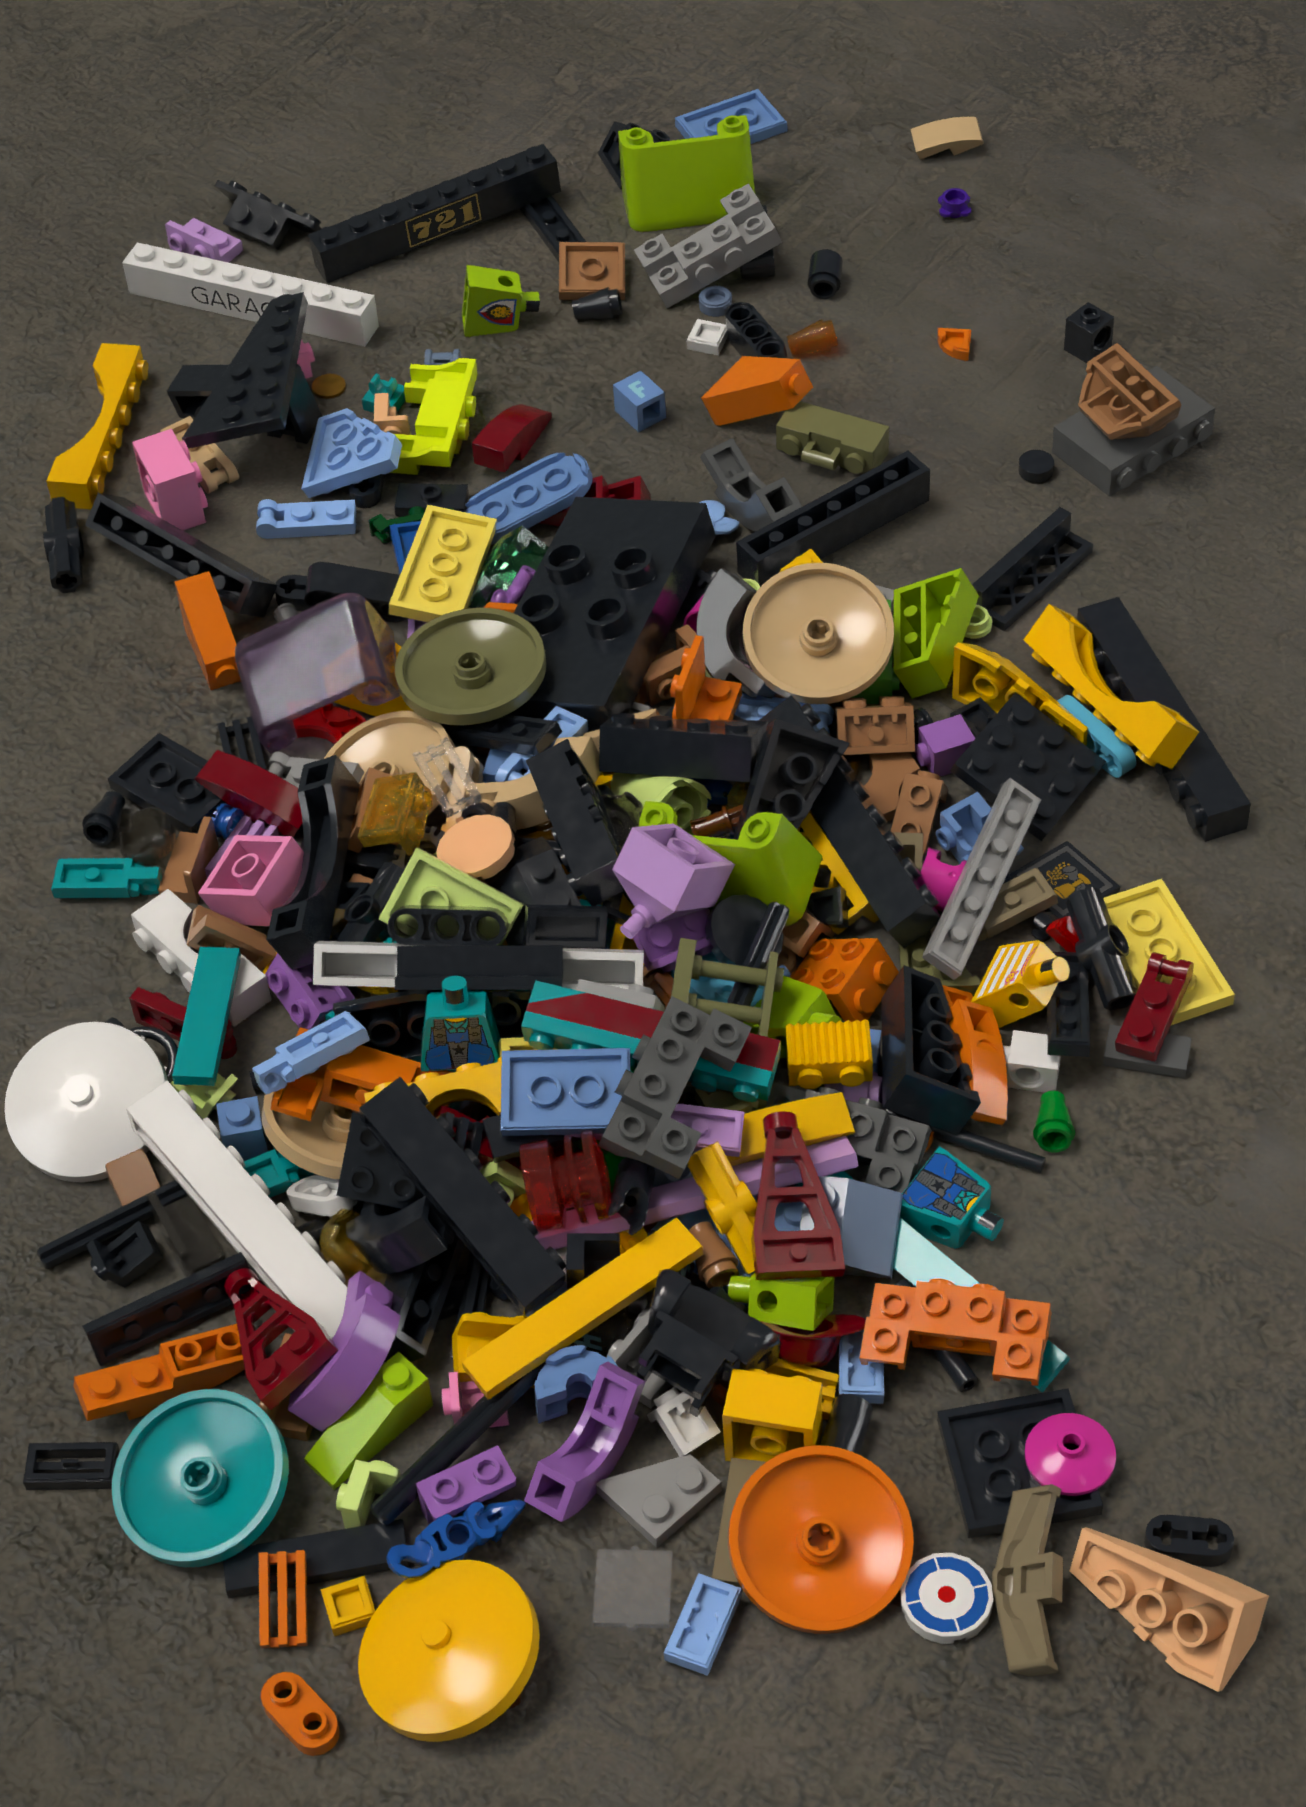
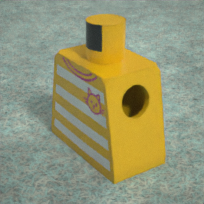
[971,940,1070,1028]

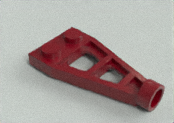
[751,1111,845,1280]
[225,1268,338,1410]

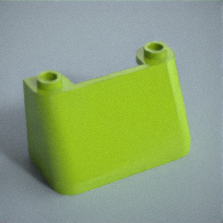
[618,115,755,232]
[639,801,823,926]

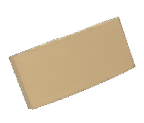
[911,117,984,160]

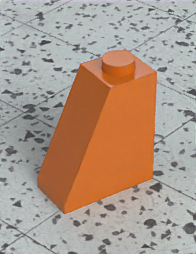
[701,356,813,426]
[174,571,246,690]

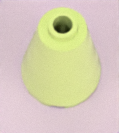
[611,773,711,835]

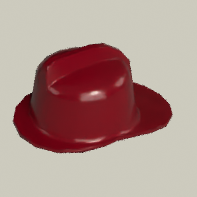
[761,1314,866,1369]

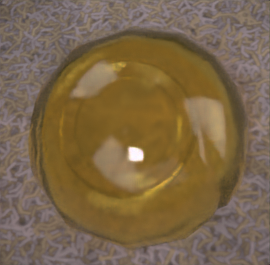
[319,1209,372,1277]

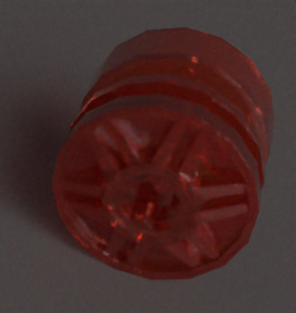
[519,1130,612,1234]

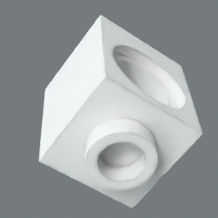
[1003,1030,1061,1093]

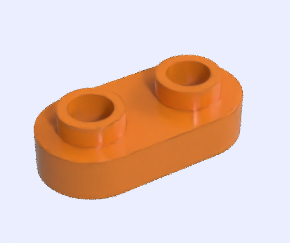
[261,1672,340,1756]

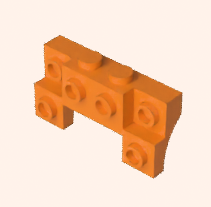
[270,1027,453,1121]
[859,1279,1052,1386]

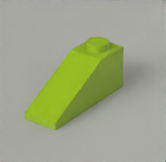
[304,1352,433,1490]

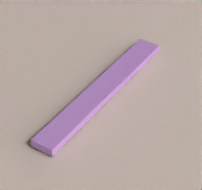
[531,1136,859,1250]

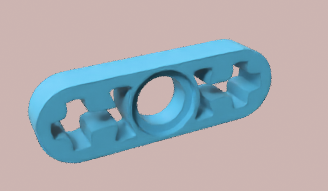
[1057,695,1136,778]

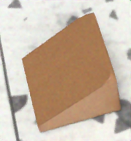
[105,1149,160,1206]

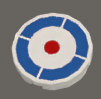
[900,1553,993,1644]

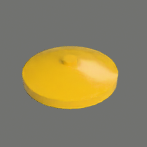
[358,1560,540,1742]

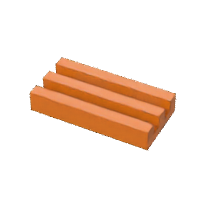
[259,1550,308,1649]

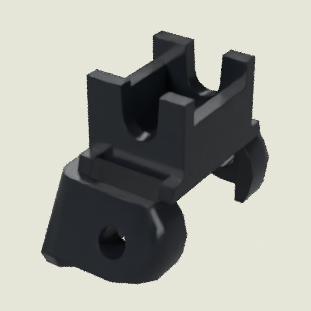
[637,1269,782,1417]

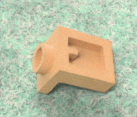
[374,393,411,435]

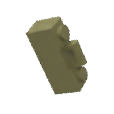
[776,401,889,474]

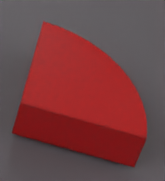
[1045,916,1079,952]

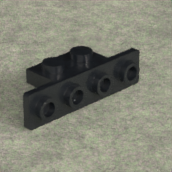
[214,180,322,250]

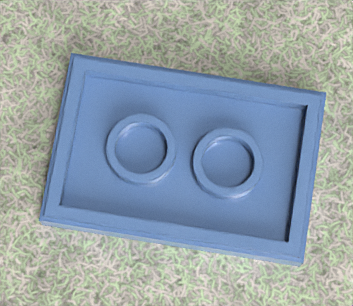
[675,89,787,144]
[501,1048,631,1136]

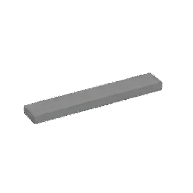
[922,778,1041,980]

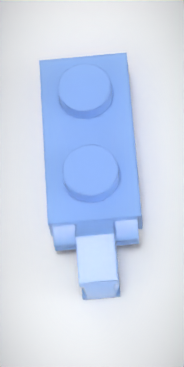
[252,1011,370,1095]

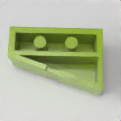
[894,568,979,698]

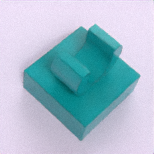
[362,373,406,413]

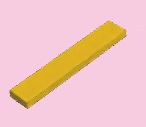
[461,1217,704,1400]

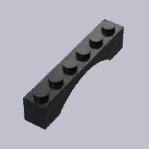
[267,755,360,969]

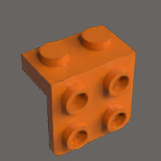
[790,938,899,1022]

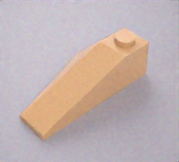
[1069,1527,1269,1692]

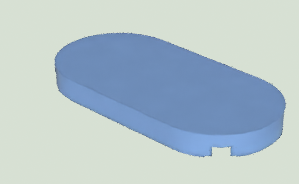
[465,452,593,544]

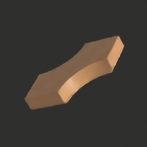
[864,752,920,821]

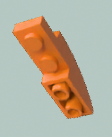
[942,985,1008,1125]
[74,1324,245,1421]

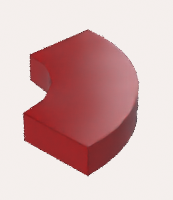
[287,700,367,744]

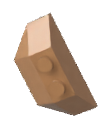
[1078,343,1181,440]

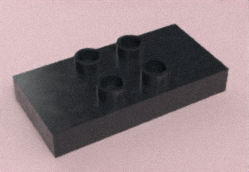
[509,497,716,732]

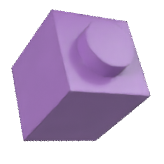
[915,714,975,776]

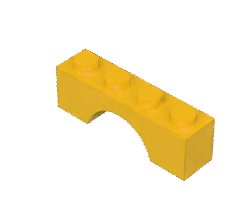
[364,1056,502,1115]

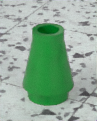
[1033,1090,1075,1153]

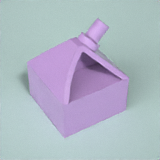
[612,823,735,939]

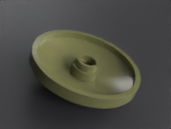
[395,608,547,725]

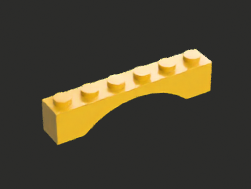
[46,343,148,509]
[1023,604,1199,769]

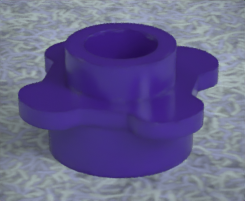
[938,188,971,218]

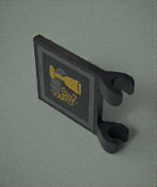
[1003,841,1121,942]

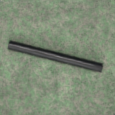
[885,1109,1046,1173]

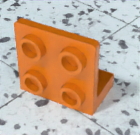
[670,635,742,720]

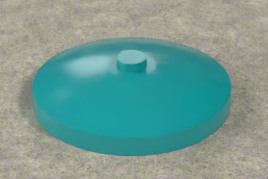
[112,1389,289,1567]

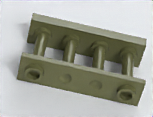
[671,938,784,1112]

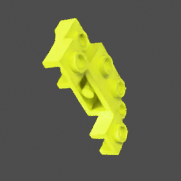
[390,358,478,475]

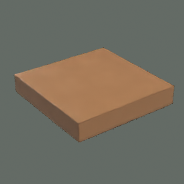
[559,242,625,300]

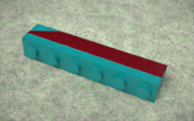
[521,980,781,1102]

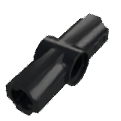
[43,497,84,593]
[337,862,405,943]
[1065,887,1138,1011]

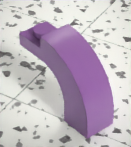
[288,1271,400,1432]
[524,1362,646,1522]

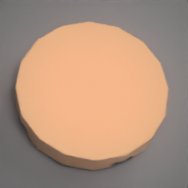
[436,814,515,880]

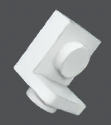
[647,1387,721,1457]

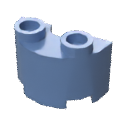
[936,792,1024,865]
[534,1345,617,1423]

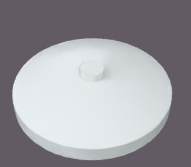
[5,1022,168,1182]

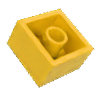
[722,1368,823,1462]

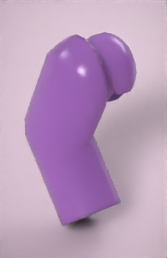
[491,565,536,604]

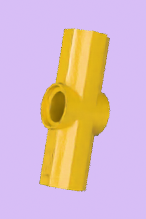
[687,1141,757,1274]

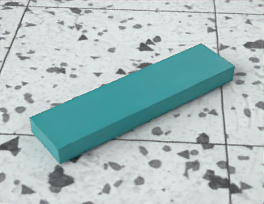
[172,947,241,1086]

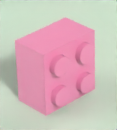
[132,429,208,531]
[198,835,304,926]

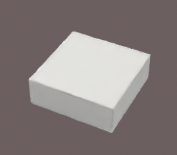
[686,319,728,356]

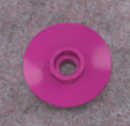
[1025,1413,1116,1496]

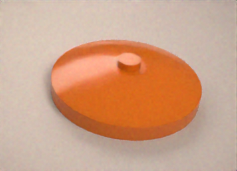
[728,1445,914,1634]

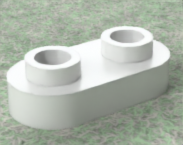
[287,1175,358,1219]

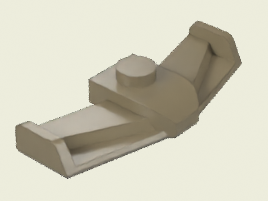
[992,1484,1063,1676]

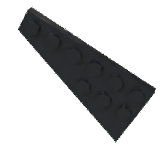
[182,292,308,449]

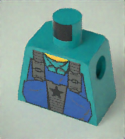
[421,976,500,1071]
[900,1146,1004,1249]

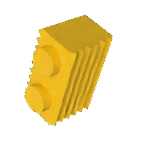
[786,1019,873,1089]

